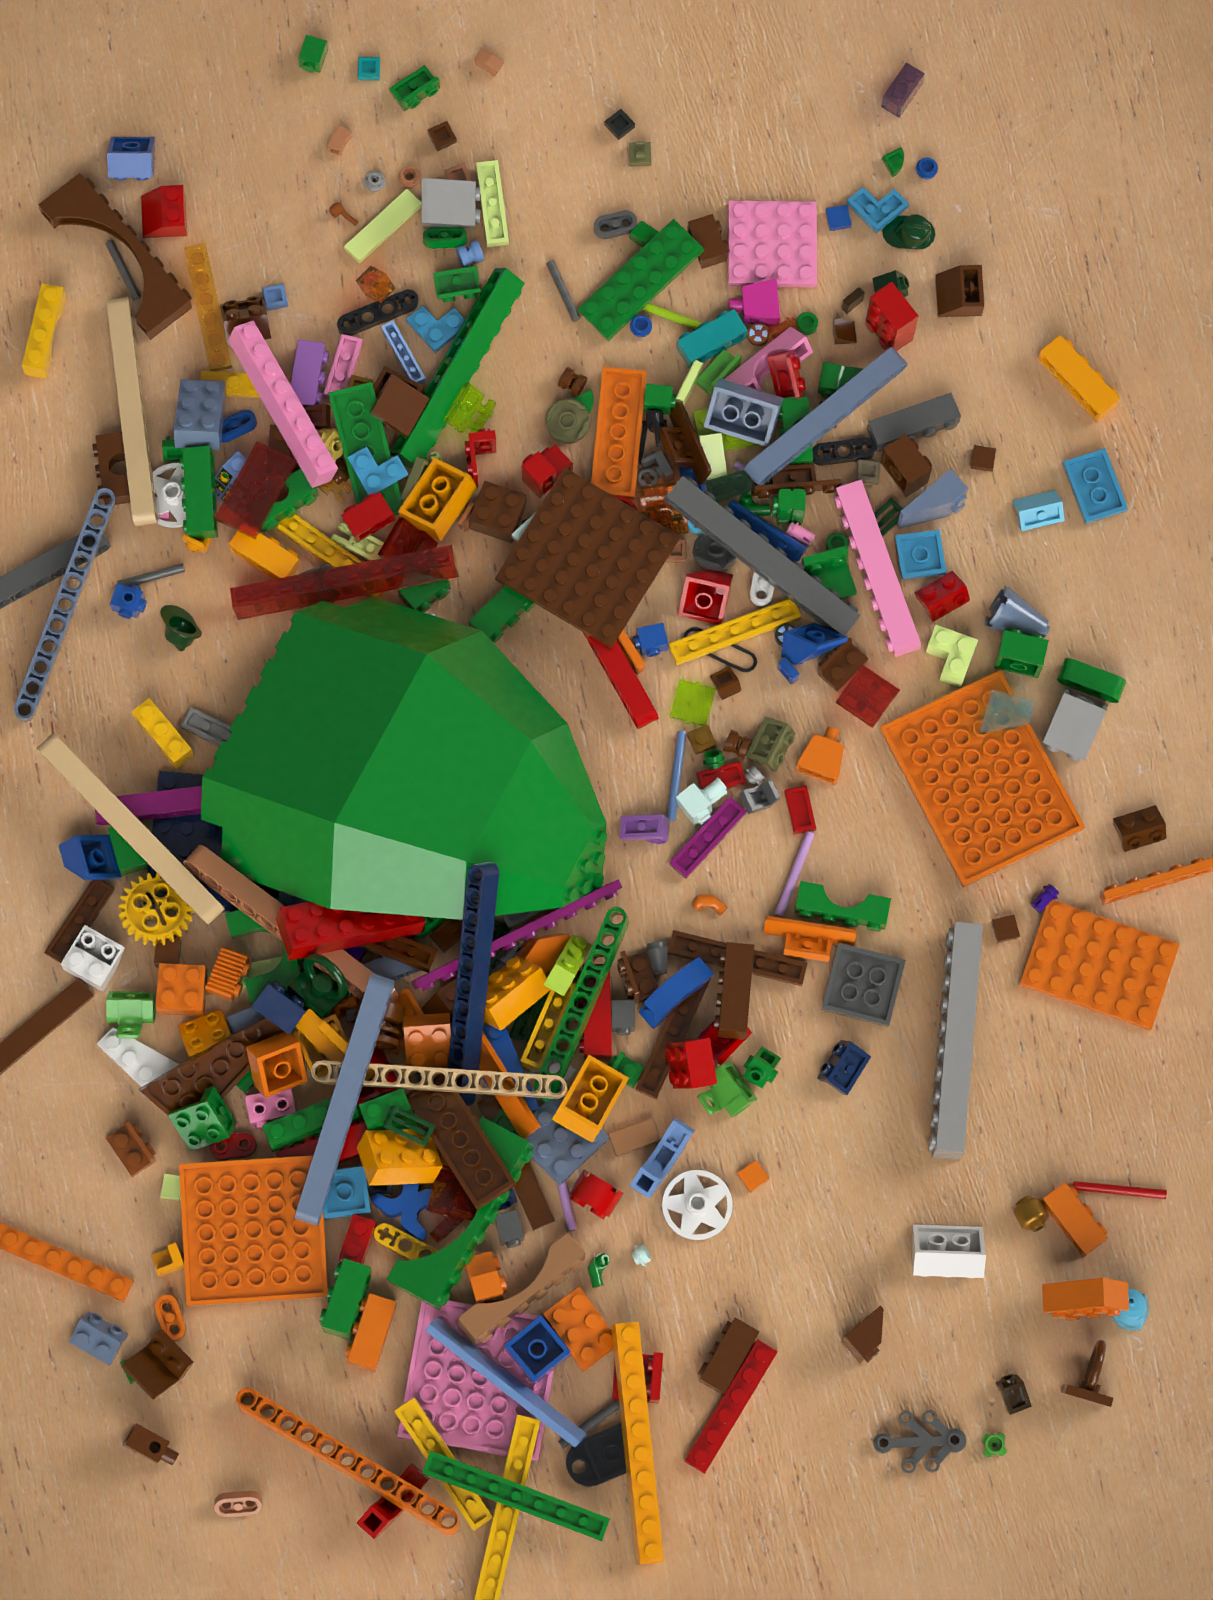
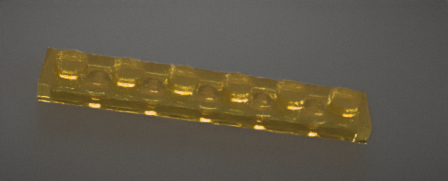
[184,243,232,371]

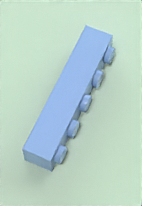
[381,320,426,385]

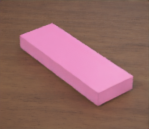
[323,334,363,398]

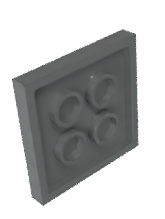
[821,943,906,1027]

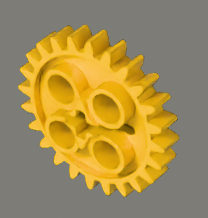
[118,873,194,946]

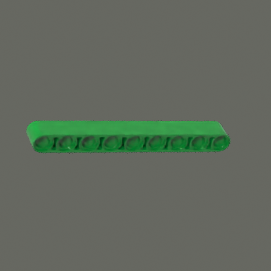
[533,907,629,1102]

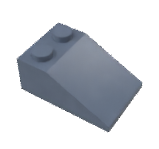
[897,469,968,529]

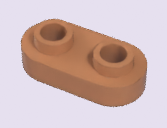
[214,1491,262,1517]

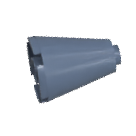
[984,586,1050,638]

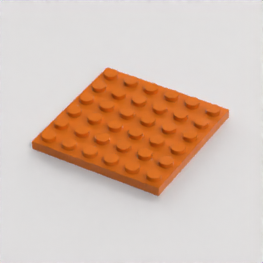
[179,1155,328,1306]

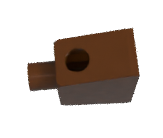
[123,1423,179,1466]

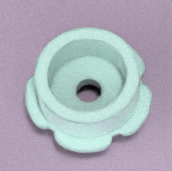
[631,1244,652,1266]

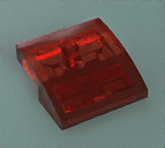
[377,517,438,578]
[836,665,900,728]
[426,1169,477,1221]

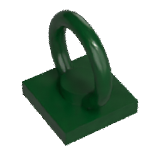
[287,953,350,1019]

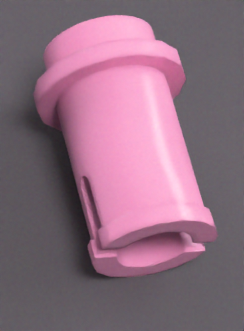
[786,522,816,547]

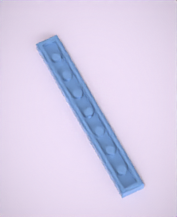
[426,1317,587,1447]

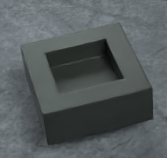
[604,109,635,140]

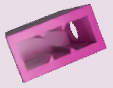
[729,279,780,327]

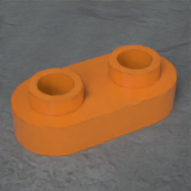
[154,1295,186,1342]

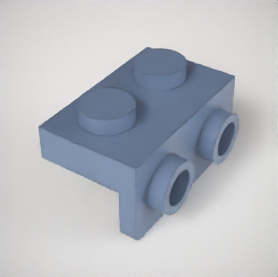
[69,1312,128,1366]

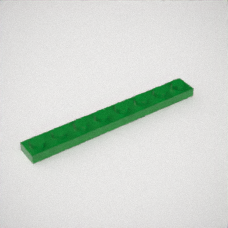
[422,1450,610,1541]

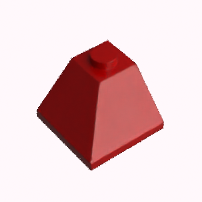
[678,570,733,625]

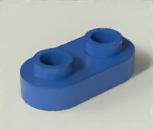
[221,410,257,443]

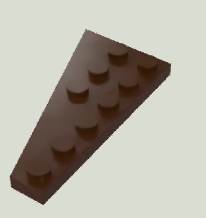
[139,1016,285,1115]

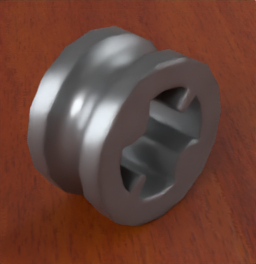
[638,468,658,491]

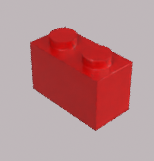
[341,492,396,543]
[338,1214,377,1264]

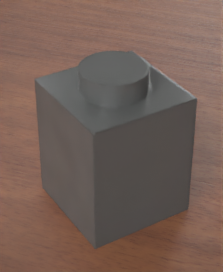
[611,1000,635,1036]
[495,1210,524,1248]

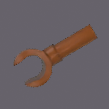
[329,202,358,226]

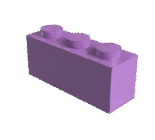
[291,339,329,407]

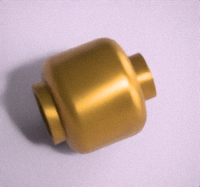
[1014,1196,1049,1232]

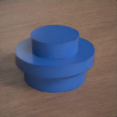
[916,157,938,179]
[630,315,652,337]

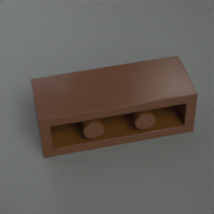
[698,1317,760,1396]

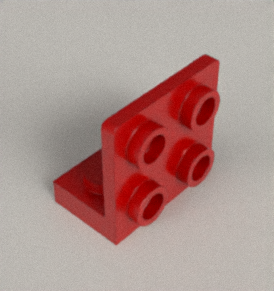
[612,1352,663,1404]

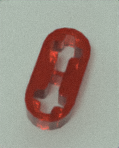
[430,1204,470,1243]

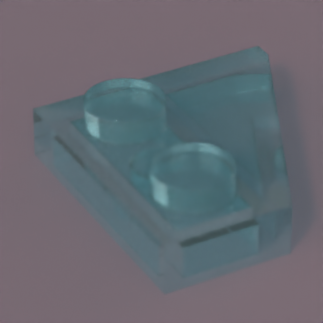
[980,690,1036,733]

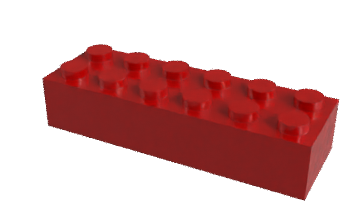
[276,902,426,961]

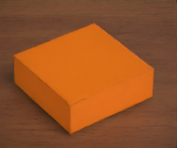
[737,1160,770,1193]

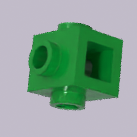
[743,1046,781,1089]

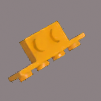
[295,1009,375,1087]

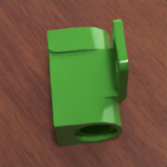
[106,991,155,1038]
[697,1062,757,1117]

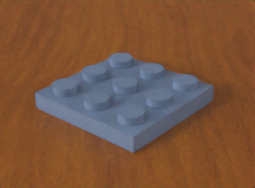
[513,1088,610,1186]

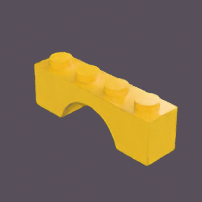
[22,283,66,379]

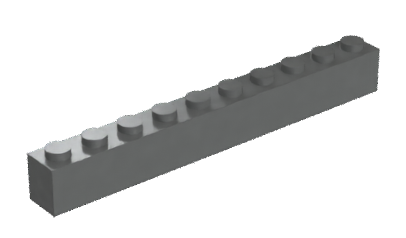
[664,476,861,636]

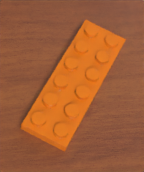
[591,367,647,500]

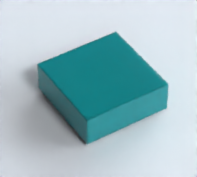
[358,57,380,81]

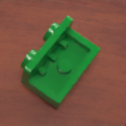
[389,65,440,112]
[433,266,482,303]

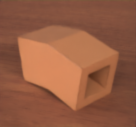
[474,48,504,77]
[328,125,352,156]

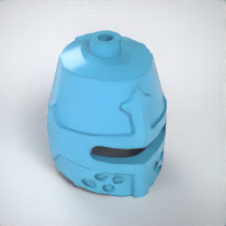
[1111,1289,1149,1330]

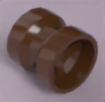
[558,367,588,397]
[723,730,753,759]

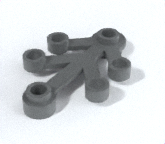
[873,1410,966,1474]

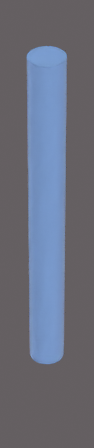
[667,731,686,821]

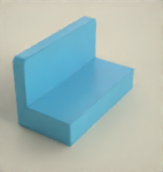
[1013,490,1065,531]

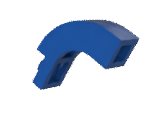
[638,957,714,1029]

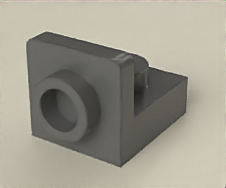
[641,450,674,484]

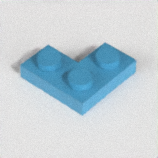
[847,187,909,233]
[406,306,465,353]
[347,447,409,495]

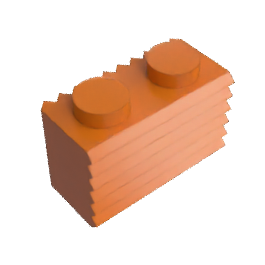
[205,946,252,1002]

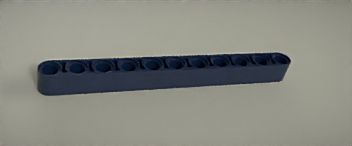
[448,862,499,1106]

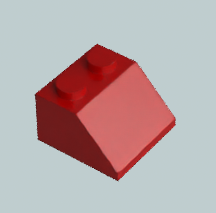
[141,185,187,238]

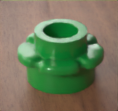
[703,749,725,769]

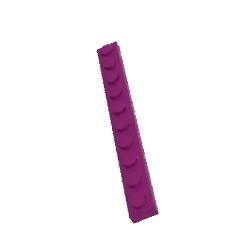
[411,879,623,991]

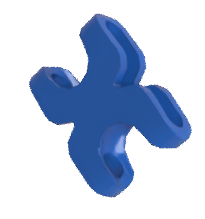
[370,1184,450,1242]

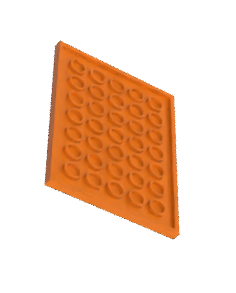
[880,670,1085,888]

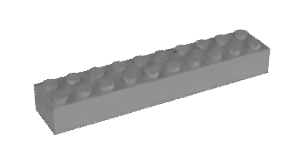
[928,922,983,1161]

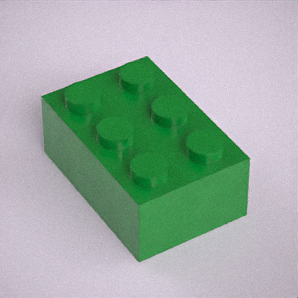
[319,1259,373,1341]

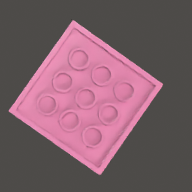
[728,201,817,287]

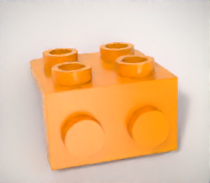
[178,1010,231,1058]

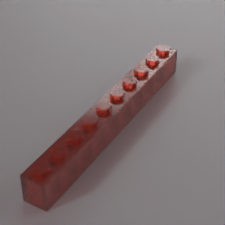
[230,545,459,620]

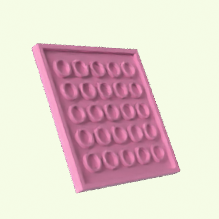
[397,1301,554,1462]

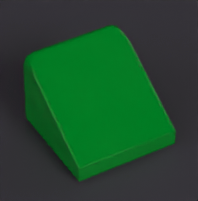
[629,221,659,247]

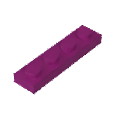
[669,797,747,879]

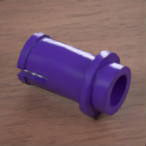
[1030,884,1059,913]

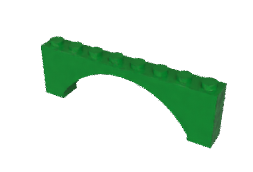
[387,1117,534,1310]

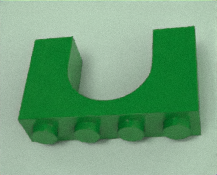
[225,898,305,1004]

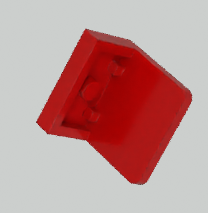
[464,428,497,488]

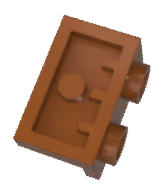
[106,1120,156,1177]

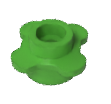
[982,1432,1007,1457]

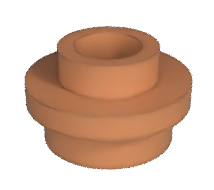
[398,166,420,188]

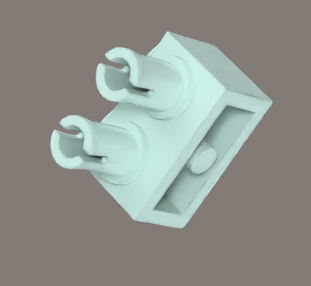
[676,777,727,826]

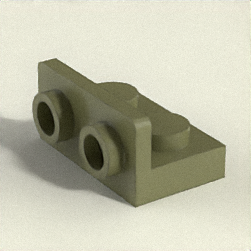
[745,717,795,772]

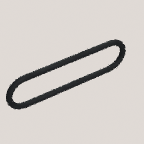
[684,627,757,672]

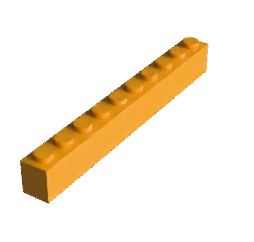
[611,1322,664,1565]

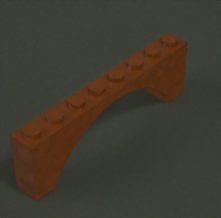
[38,173,192,340]

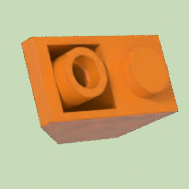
[517,933,571,975]

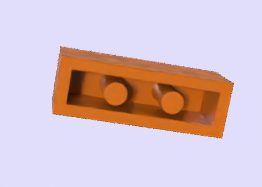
[1041,1182,1108,1258]
[345,1293,397,1372]

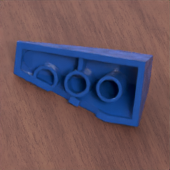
[479,1025,539,1111]

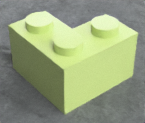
[926,625,978,688]

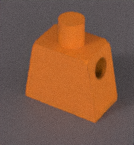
[795,727,844,785]

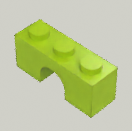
[544,934,593,996]

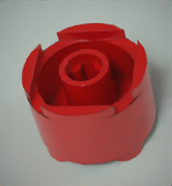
[569,1169,624,1220]

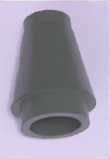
[646,941,668,975]

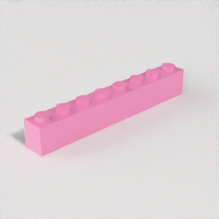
[228,321,338,488]
[833,479,921,657]

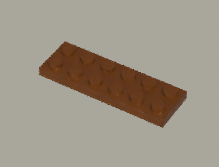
[406,1074,517,1210]

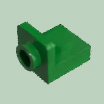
[608,1052,645,1089]

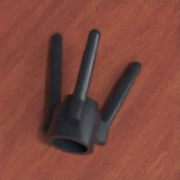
[638,410,667,465]

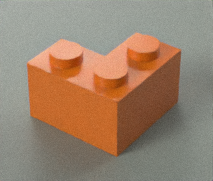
[465,1251,507,1303]

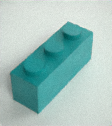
[676,309,748,369]

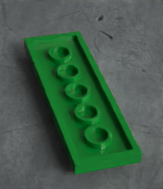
[577,218,704,341]
[328,382,403,516]

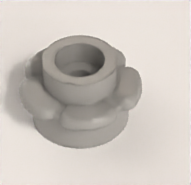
[364,171,386,192]
[745,764,765,785]

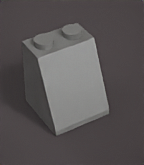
[422,178,480,228]
[1043,688,1108,761]

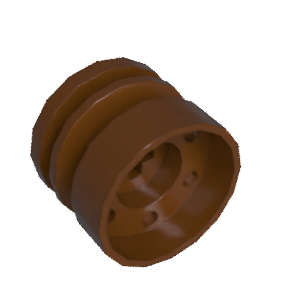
[353,999,405,1050]

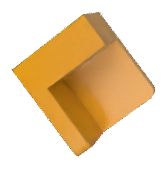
[152,1242,184,1277]

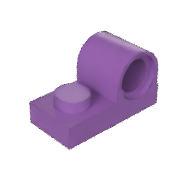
[619,814,670,844]

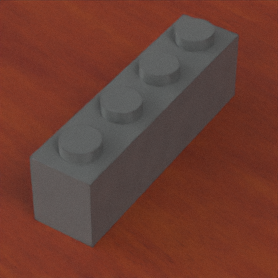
[867,393,961,453]

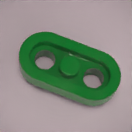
[423,227,467,249]

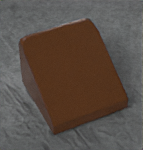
[832,319,857,345]
[710,666,741,700]

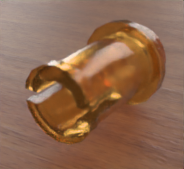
[768,317,798,339]

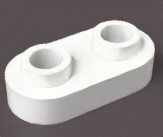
[750,572,774,606]

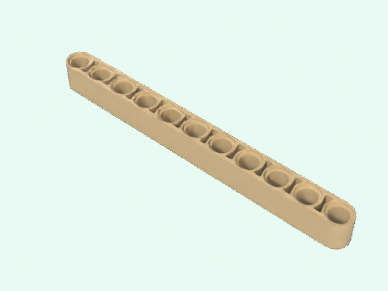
[107,296,158,527]
[36,733,225,925]
[311,1060,568,1099]

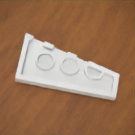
[97,1027,180,1087]

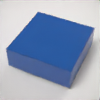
[825,205,852,231]
[778,657,799,684]

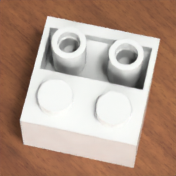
[61,925,125,992]

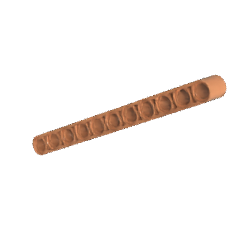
[183,845,398,1003]

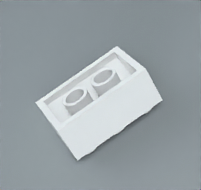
[912,1224,986,1278]

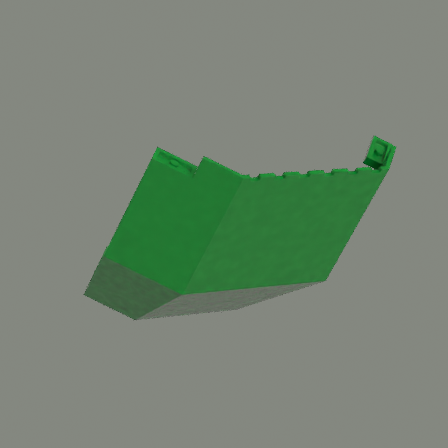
[201,597,607,920]

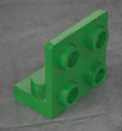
[801,546,857,600]
[168,1086,237,1151]

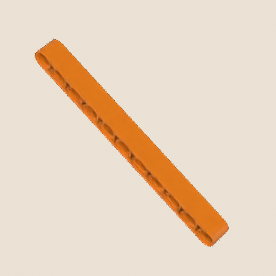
[236,1387,460,1536]

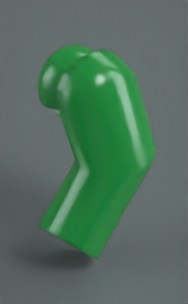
[739,493,770,516]
[588,1253,610,1288]

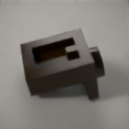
[996,1374,1032,1415]

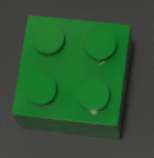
[994,629,1049,678]

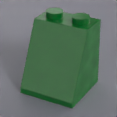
[359,1088,416,1130]

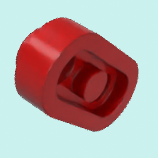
[209,1133,257,1160]

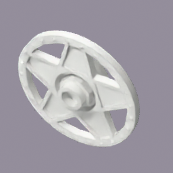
[152,463,186,528]
[662,1170,732,1240]

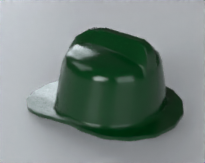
[882,214,935,249]
[160,605,202,651]

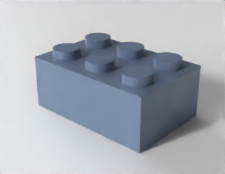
[703,378,783,447]
[174,379,227,450]

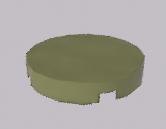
[545,399,590,444]

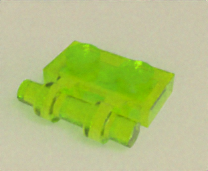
[444,383,496,437]

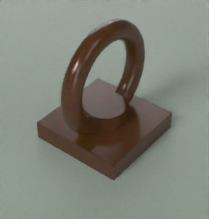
[1061,1340,1113,1407]

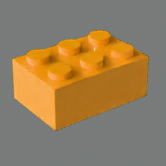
[398,457,477,541]
[484,956,551,1031]
[552,1055,629,1143]
[357,1129,443,1186]

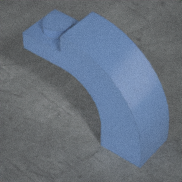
[630,1117,695,1198]

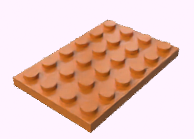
[1019,900,1180,1031]

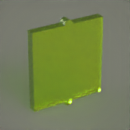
[670,679,716,726]

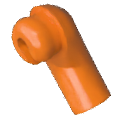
[692,894,728,916]
[333,995,359,1018]

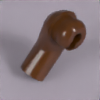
[333,458,350,485]

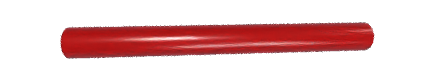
[1073,1181,1167,1199]

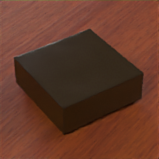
[842,287,865,314]

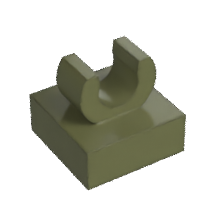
[629,141,651,166]

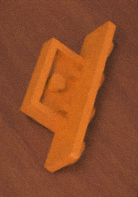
[763,916,857,962]

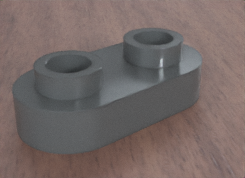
[594,210,637,239]

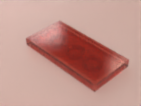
[215,441,297,539]

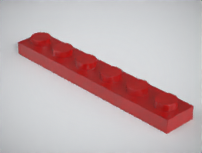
[684,1340,778,1475]

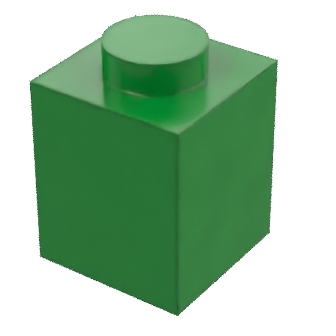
[298,35,328,73]
[643,383,676,415]

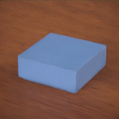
[262,284,288,311]

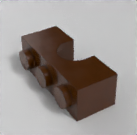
[92,432,131,505]

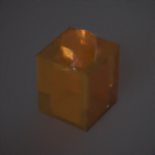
[355,266,396,303]

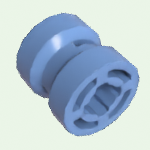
[456,240,484,268]

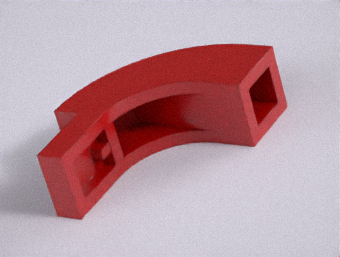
[356,1463,430,1539]

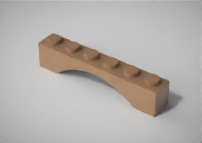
[457,1232,586,1346]

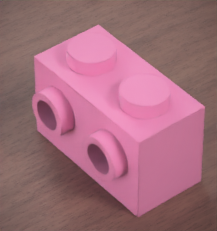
[245,1088,296,1129]

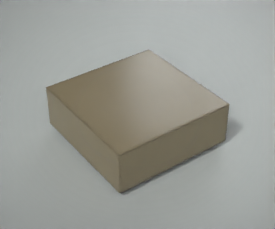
[856,459,880,485]

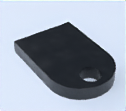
[566,1423,626,1487]

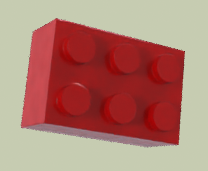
[865,282,919,351]

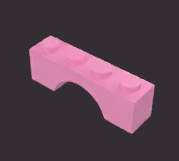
[724,326,813,391]

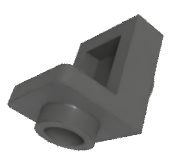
[739,779,780,814]

